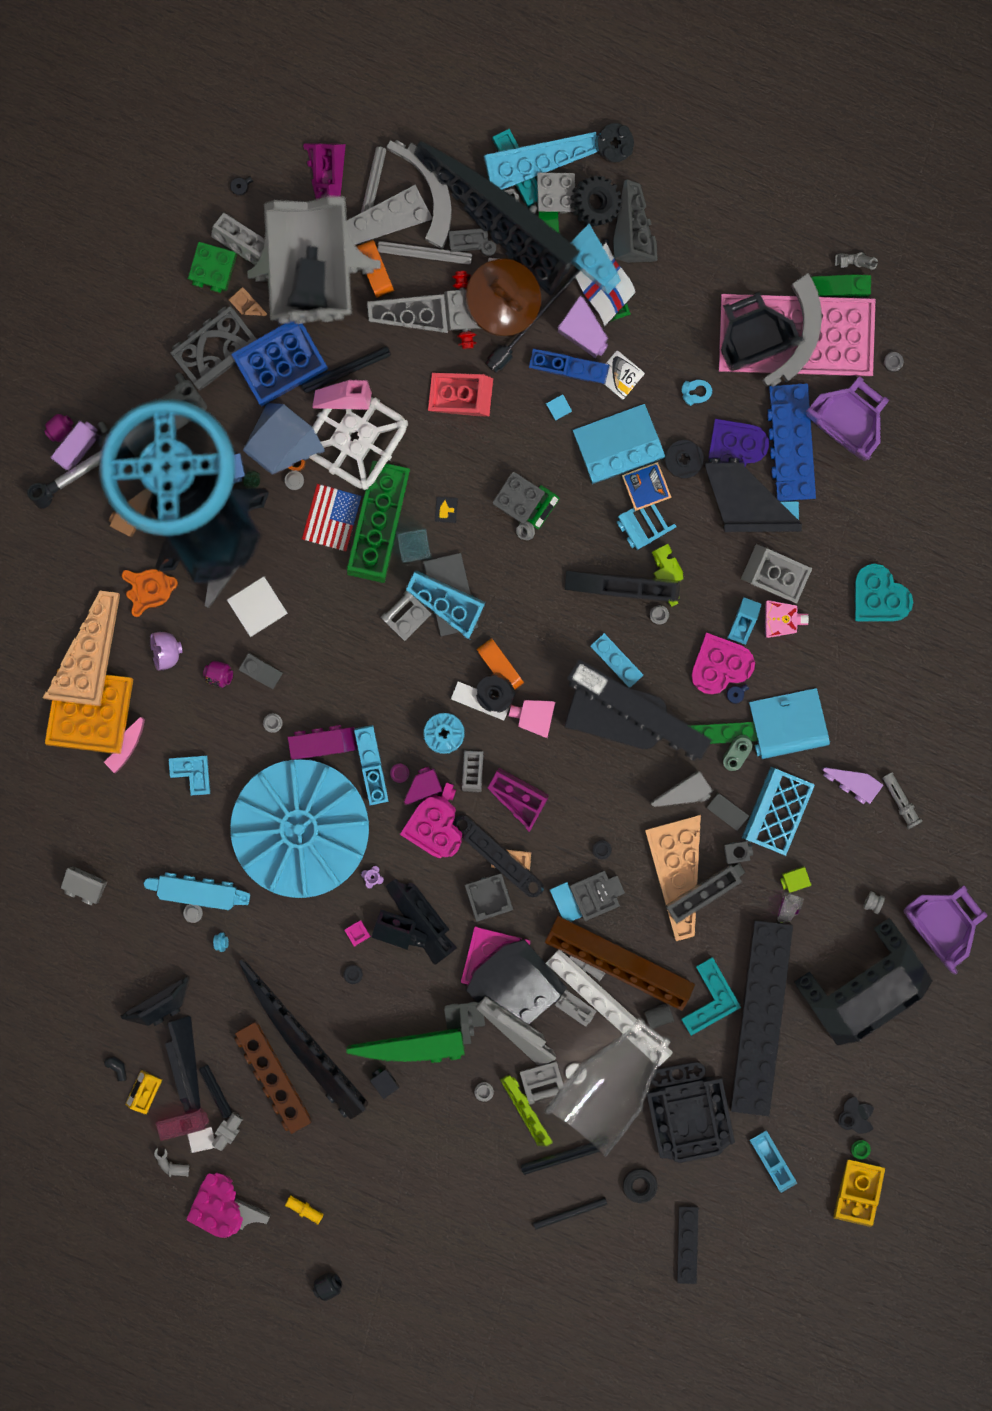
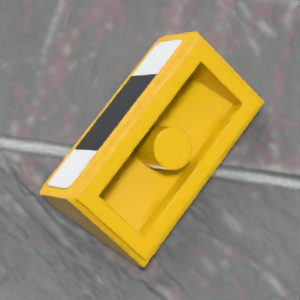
[126,1070,162,1114]

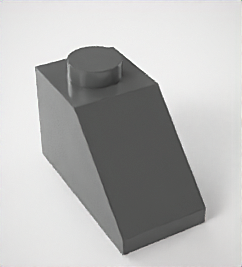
[239,653,283,689]

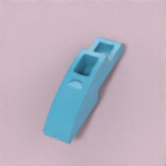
[354,725,389,805]

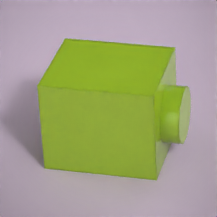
[780,866,811,893]

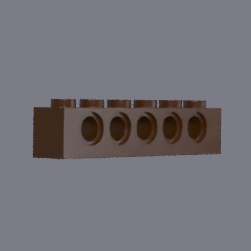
[235,1020,312,1134]

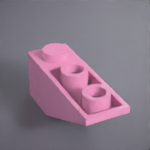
[312,380,372,409]

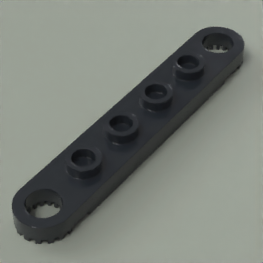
[453,815,544,897]

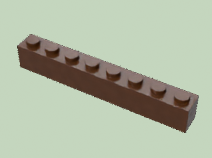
[545,916,695,1011]

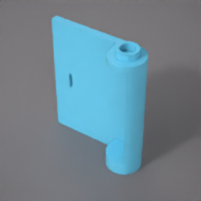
[749,688,830,759]

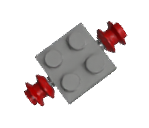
[444,271,481,349]

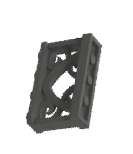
[170,306,257,391]

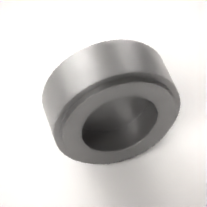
[884,352,904,372]

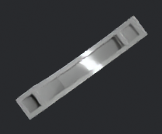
[387,140,452,249]
[762,274,822,387]

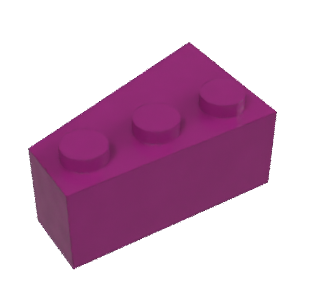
[288,725,358,760]
[488,768,549,832]

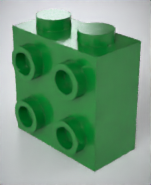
[188,242,237,293]

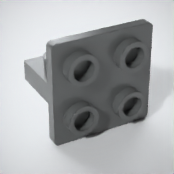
[493,472,545,524]
[444,1002,485,1044]

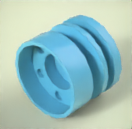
[424,713,465,753]

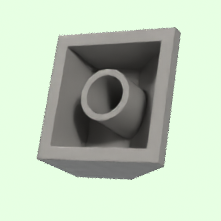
[61,866,107,905]

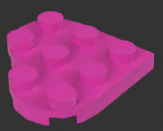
[692,633,755,694]
[400,794,462,858]
[186,1173,243,1238]

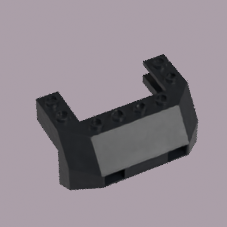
[794,918,932,1046]

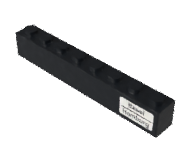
[567,659,712,761]

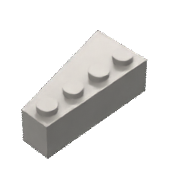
[367,294,448,333]

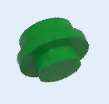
[851,1140,871,1159]

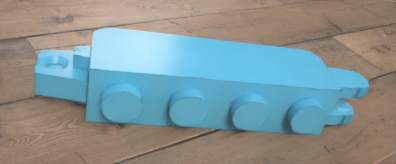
[144,872,250,910]

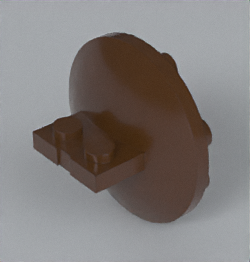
[465,259,541,336]

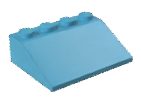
[573,404,665,484]

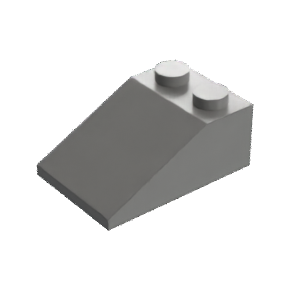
[741,544,812,604]
[650,771,712,807]

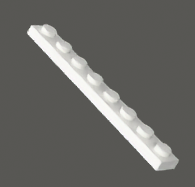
[546,950,673,1066]

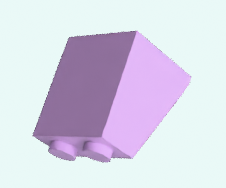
[558,296,608,358]

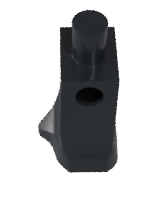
[286,246,327,311]

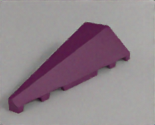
[303,143,346,200]

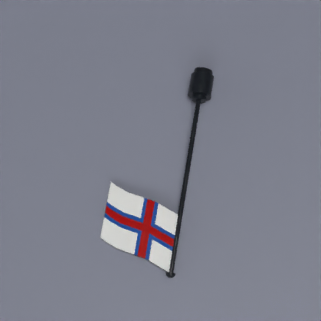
[485,238,636,373]

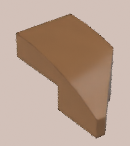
[228,287,267,316]

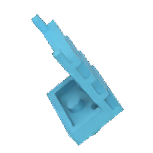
[617,504,676,550]

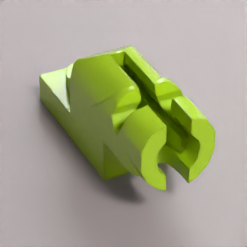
[652,544,683,607]

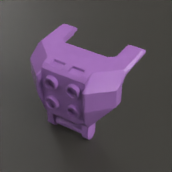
[806,376,889,461]
[904,885,988,974]

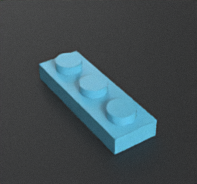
[590,633,643,688]

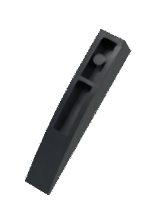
[565,570,680,602]

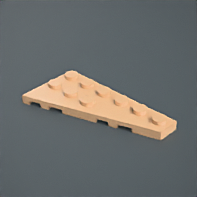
[43,591,120,706]
[645,815,701,941]

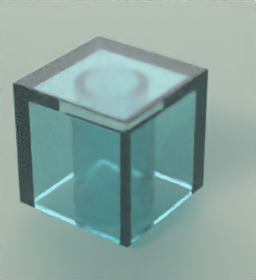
[397,529,431,563]

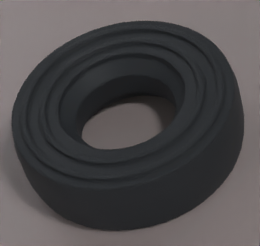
[623,1168,658,1203]

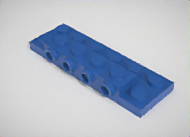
[767,384,816,501]

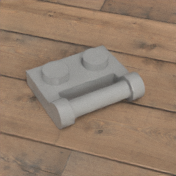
[381,590,431,641]
[520,1061,566,1105]

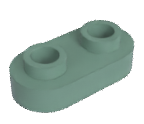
[723,735,752,771]

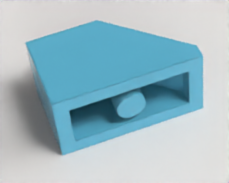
[728,597,761,645]

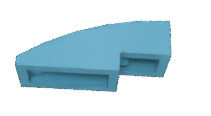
[750,1131,797,1193]

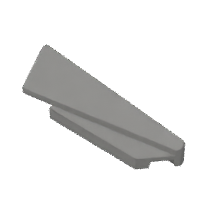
[477,996,556,1066]

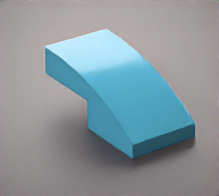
[550,882,582,922]

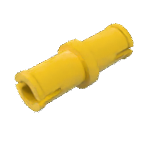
[285,1195,324,1225]

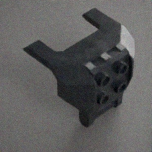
[721,291,805,372]

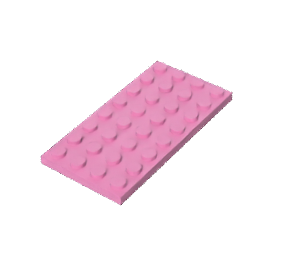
[719,294,876,377]

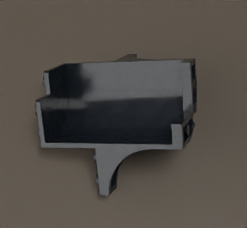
[147,460,269,583]

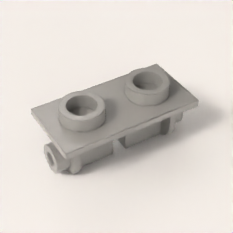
[555,990,597,1027]

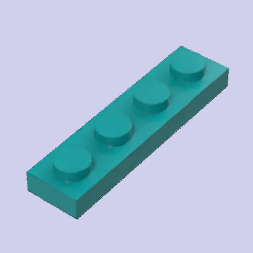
[492,129,538,207]

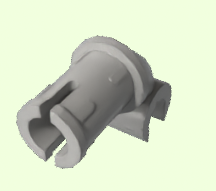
[835,252,878,270]
[154,1148,189,1177]

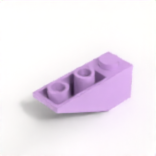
[821,767,883,804]

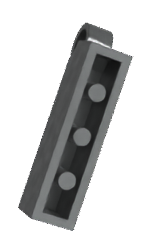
[665,863,745,923]

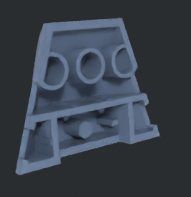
[243,403,325,474]

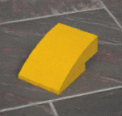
[833,1160,885,1227]

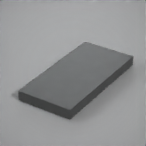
[424,553,478,636]

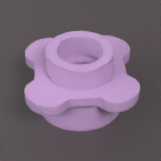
[361,866,383,888]

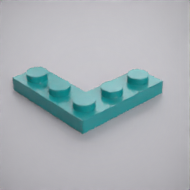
[681,957,741,1036]

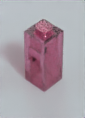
[156,1109,209,1141]

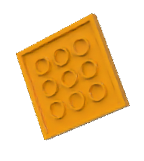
[45,669,133,754]

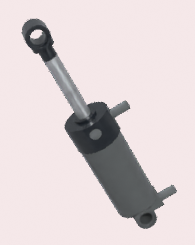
[27,373,207,509]

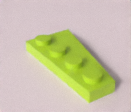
[500,1075,553,1146]

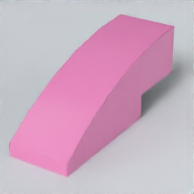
[104,717,145,773]

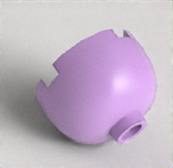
[150,632,182,670]

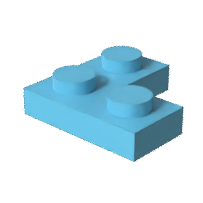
[169,756,211,795]

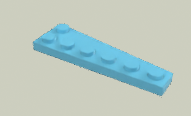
[484,132,597,190]

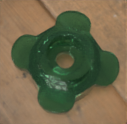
[244,471,260,489]

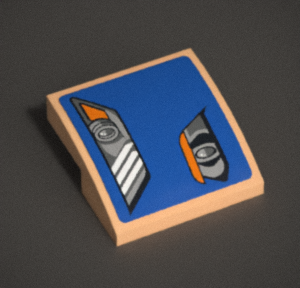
[622,462,671,511]

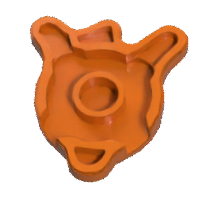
[122,569,178,617]

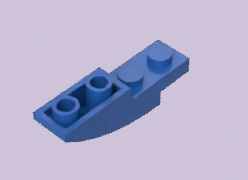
[529,349,610,384]

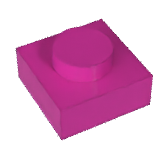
[442,782,456,801]
[345,920,371,946]

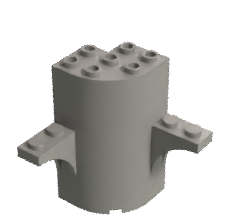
[247,197,381,324]

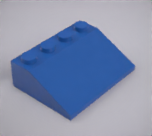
[232,321,328,406]

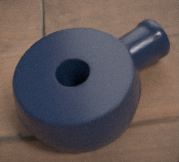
[726,684,749,704]

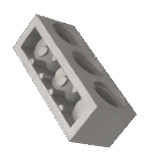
[211,212,265,265]

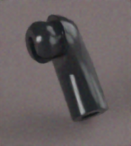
[104,1056,127,1081]

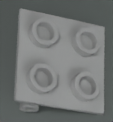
[537,173,575,214]

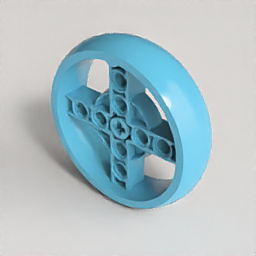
[100,400,235,535]

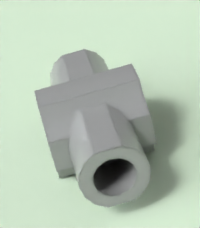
[212,1112,243,1151]

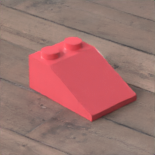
[428,373,493,416]

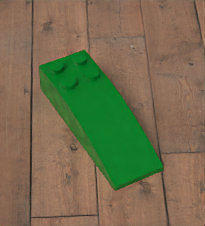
[347,461,410,583]
[346,1028,465,1063]

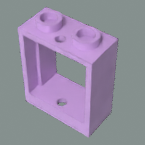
[51,421,99,471]

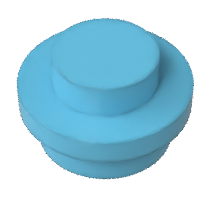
[213,933,229,952]

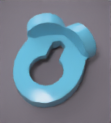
[682,380,712,406]

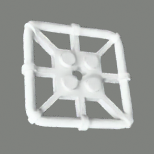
[309,397,408,490]

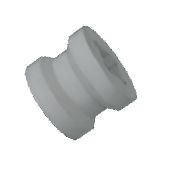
[863,891,885,914]

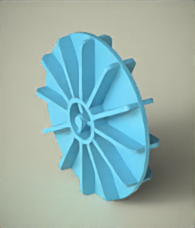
[231,759,369,898]

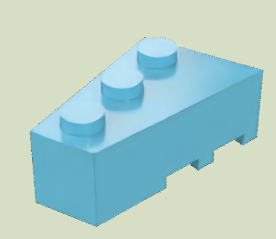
[571,224,621,294]

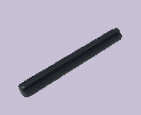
[301,346,391,393]
[521,1138,613,1175]

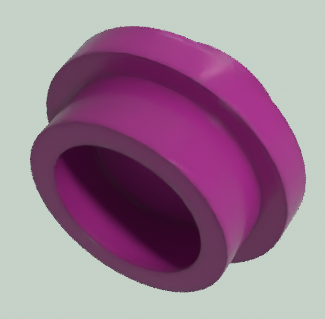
[390,764,409,783]

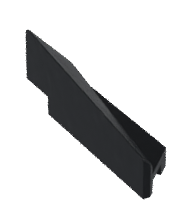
[386,879,457,965]

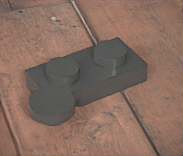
[448,229,496,256]

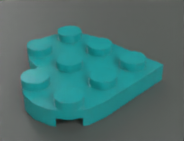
[855,564,913,621]

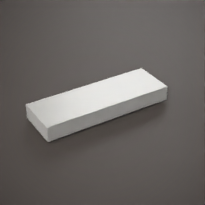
[451,682,510,720]

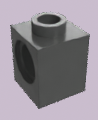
[723,841,753,864]

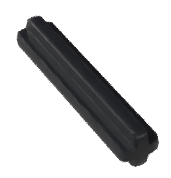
[199,1065,233,1118]

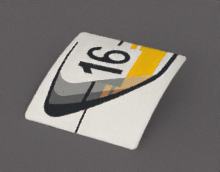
[605,351,644,399]

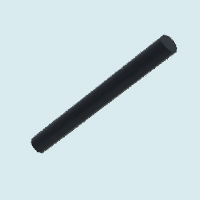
[533,1197,608,1230]

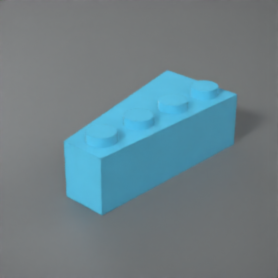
[406,571,486,639]

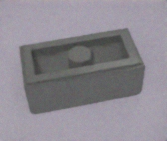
[707,793,749,831]

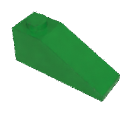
[811,275,871,297]

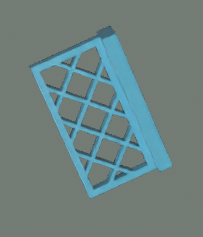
[742,767,815,856]

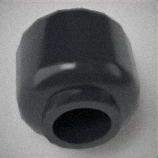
[313,1272,342,1301]

